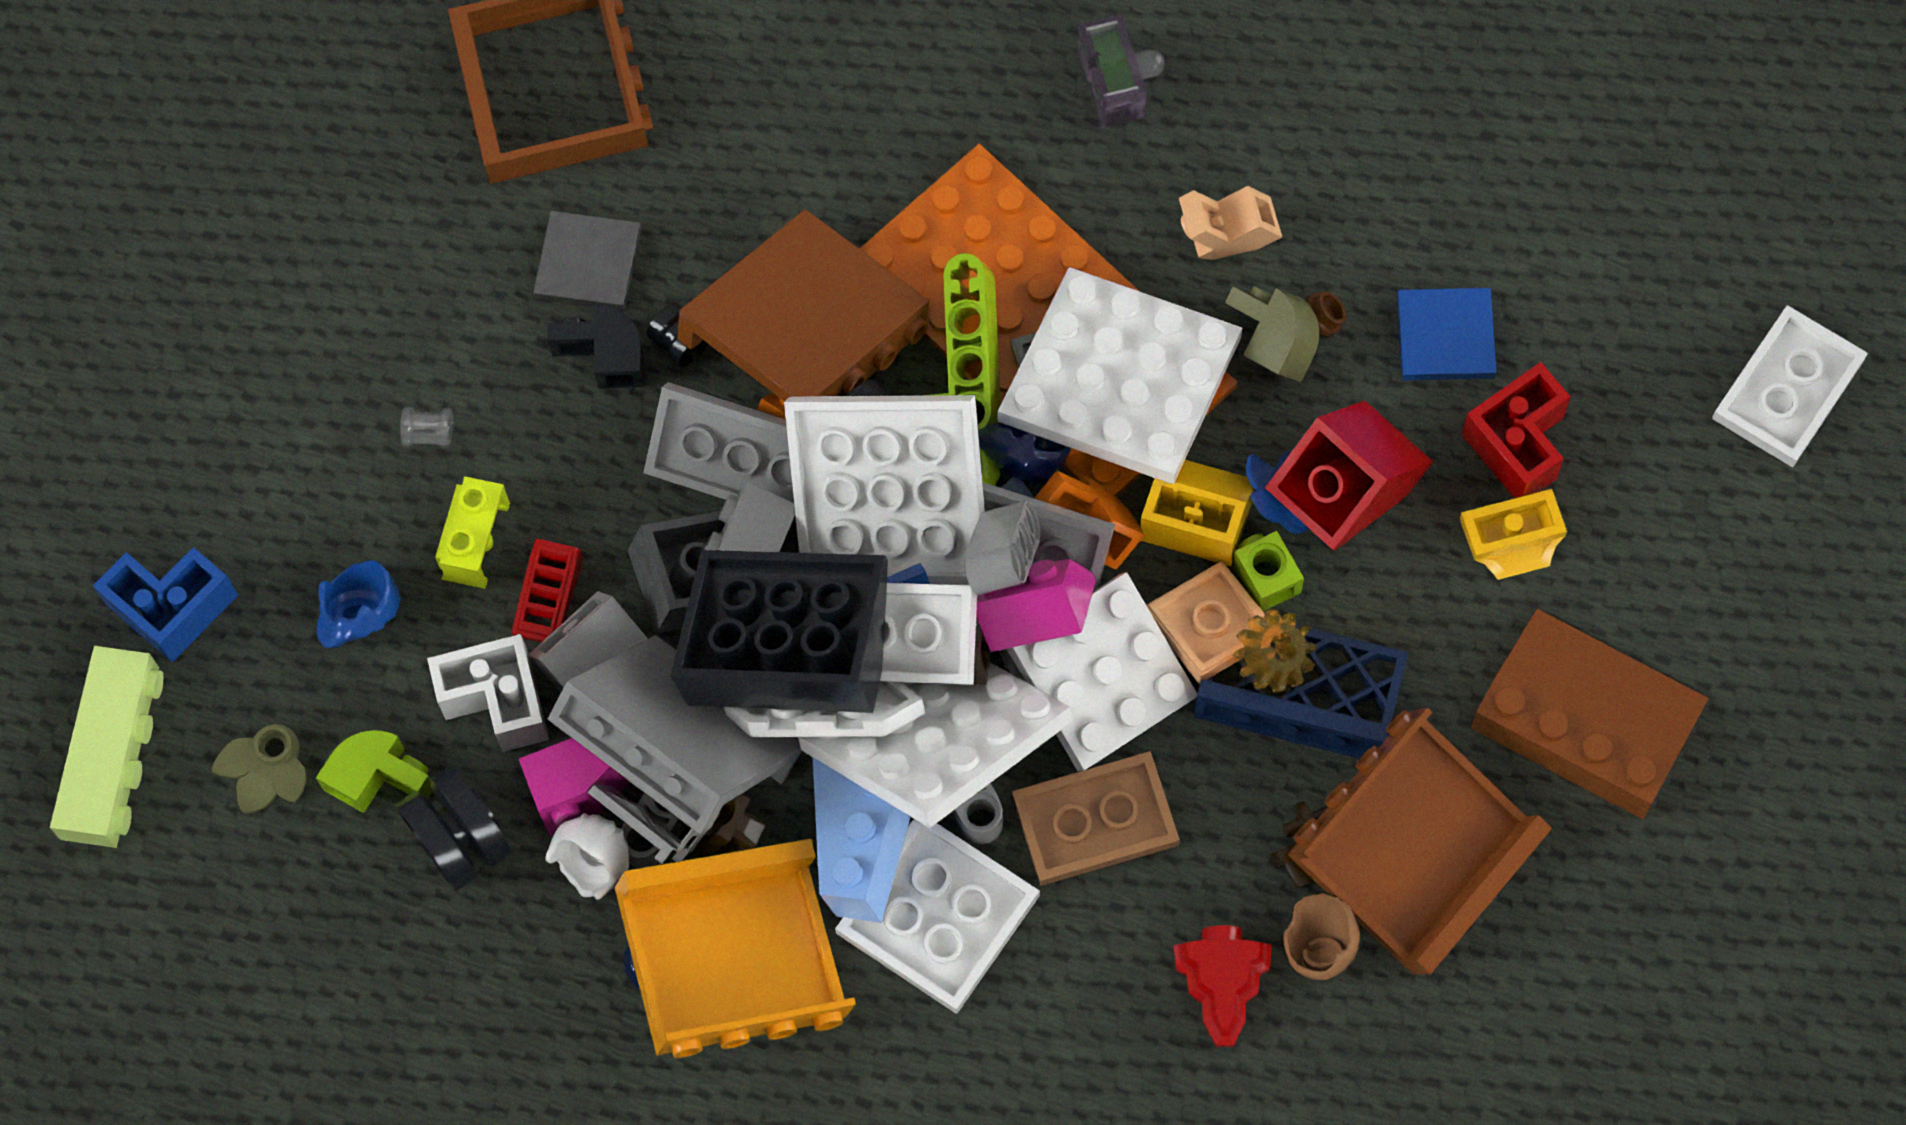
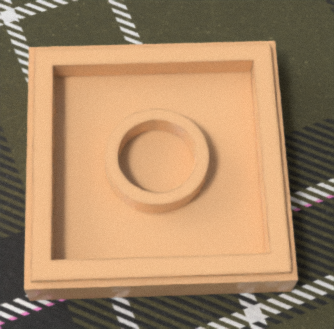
[1146,561,1278,684]

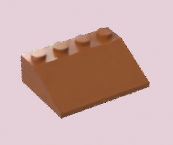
[1471,609,1709,820]

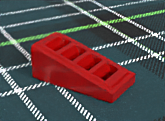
[511,539,584,642]

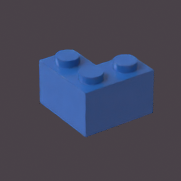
[93,547,238,663]

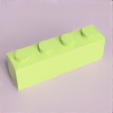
[50,646,164,848]

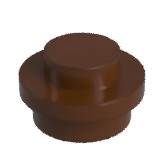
[1305,291,1346,337]

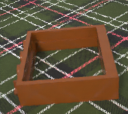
[448,0,654,184]

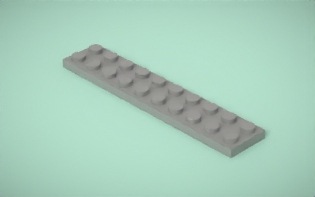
[643,382,1115,591]

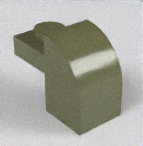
[1225,285,1319,382]

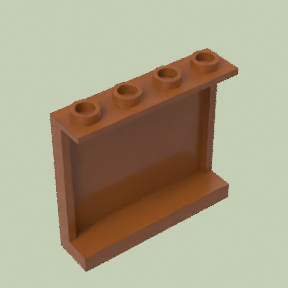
[678,209,930,402]
[1287,708,1552,975]

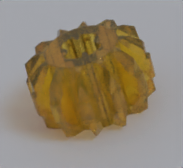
[1233,609,1318,693]

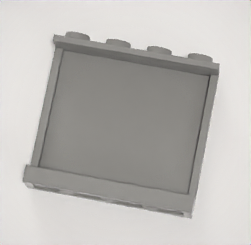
[548,635,802,835]

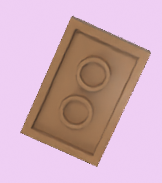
[1012,751,1180,886]

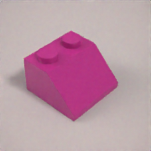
[976,558,1096,652]

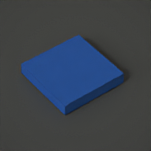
[1397,288,1496,380]

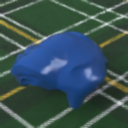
[317,560,401,649]

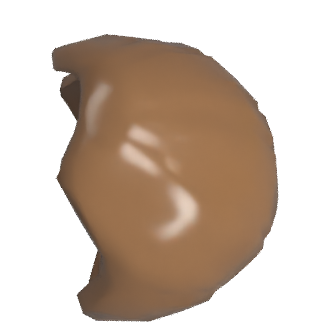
[1284,893,1360,980]

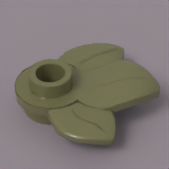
[212,724,307,814]

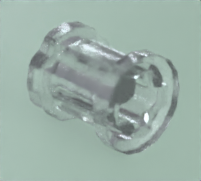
[400,407,454,450]

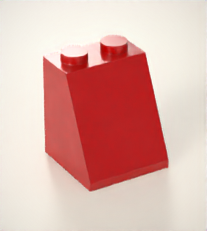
[1265,400,1433,551]

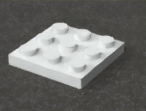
[1007,572,1198,771]
[835,819,1040,1014]

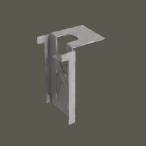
[588,785,720,864]

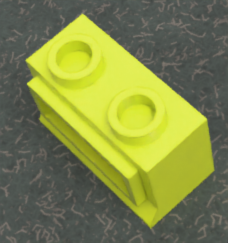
[435,476,510,589]

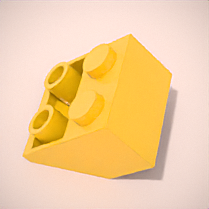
[1141,460,1255,566]

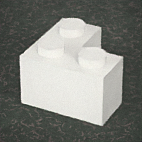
[427,634,549,752]

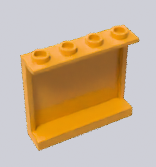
[615,839,856,1058]

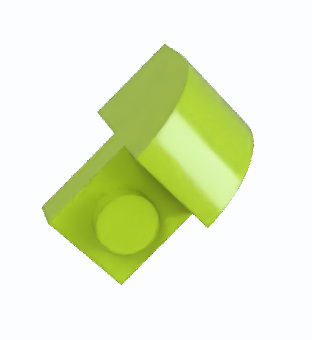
[316,730,432,813]

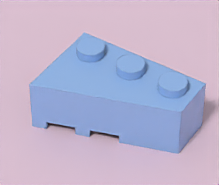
[813,758,911,923]

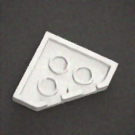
[724,682,925,737]

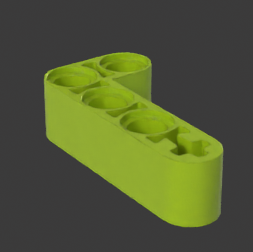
[923,253,1001,441]

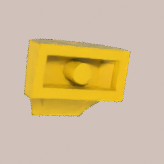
[1460,489,1567,580]

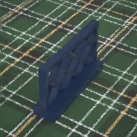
[1194,618,1408,759]

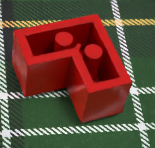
[1461,362,1571,499]

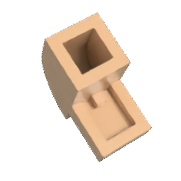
[1179,186,1282,260]

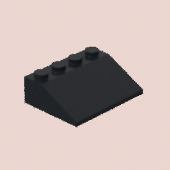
[671,550,888,713]

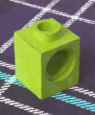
[1233,531,1304,612]

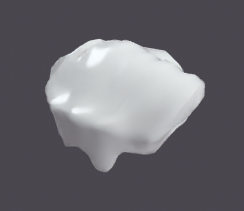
[545,813,629,900]

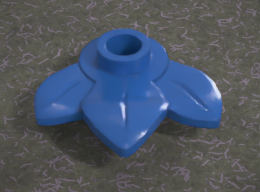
[1246,451,1309,534]

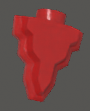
[1173,925,1272,1047]

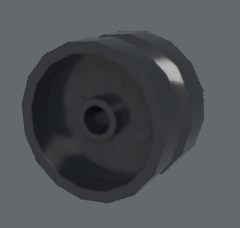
[394,765,512,891]

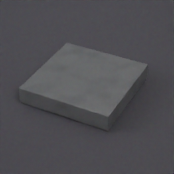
[533,211,641,311]

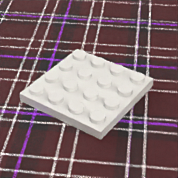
[998,267,1242,485]
[784,395,985,585]
[798,662,1073,828]

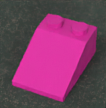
[519,738,630,837]

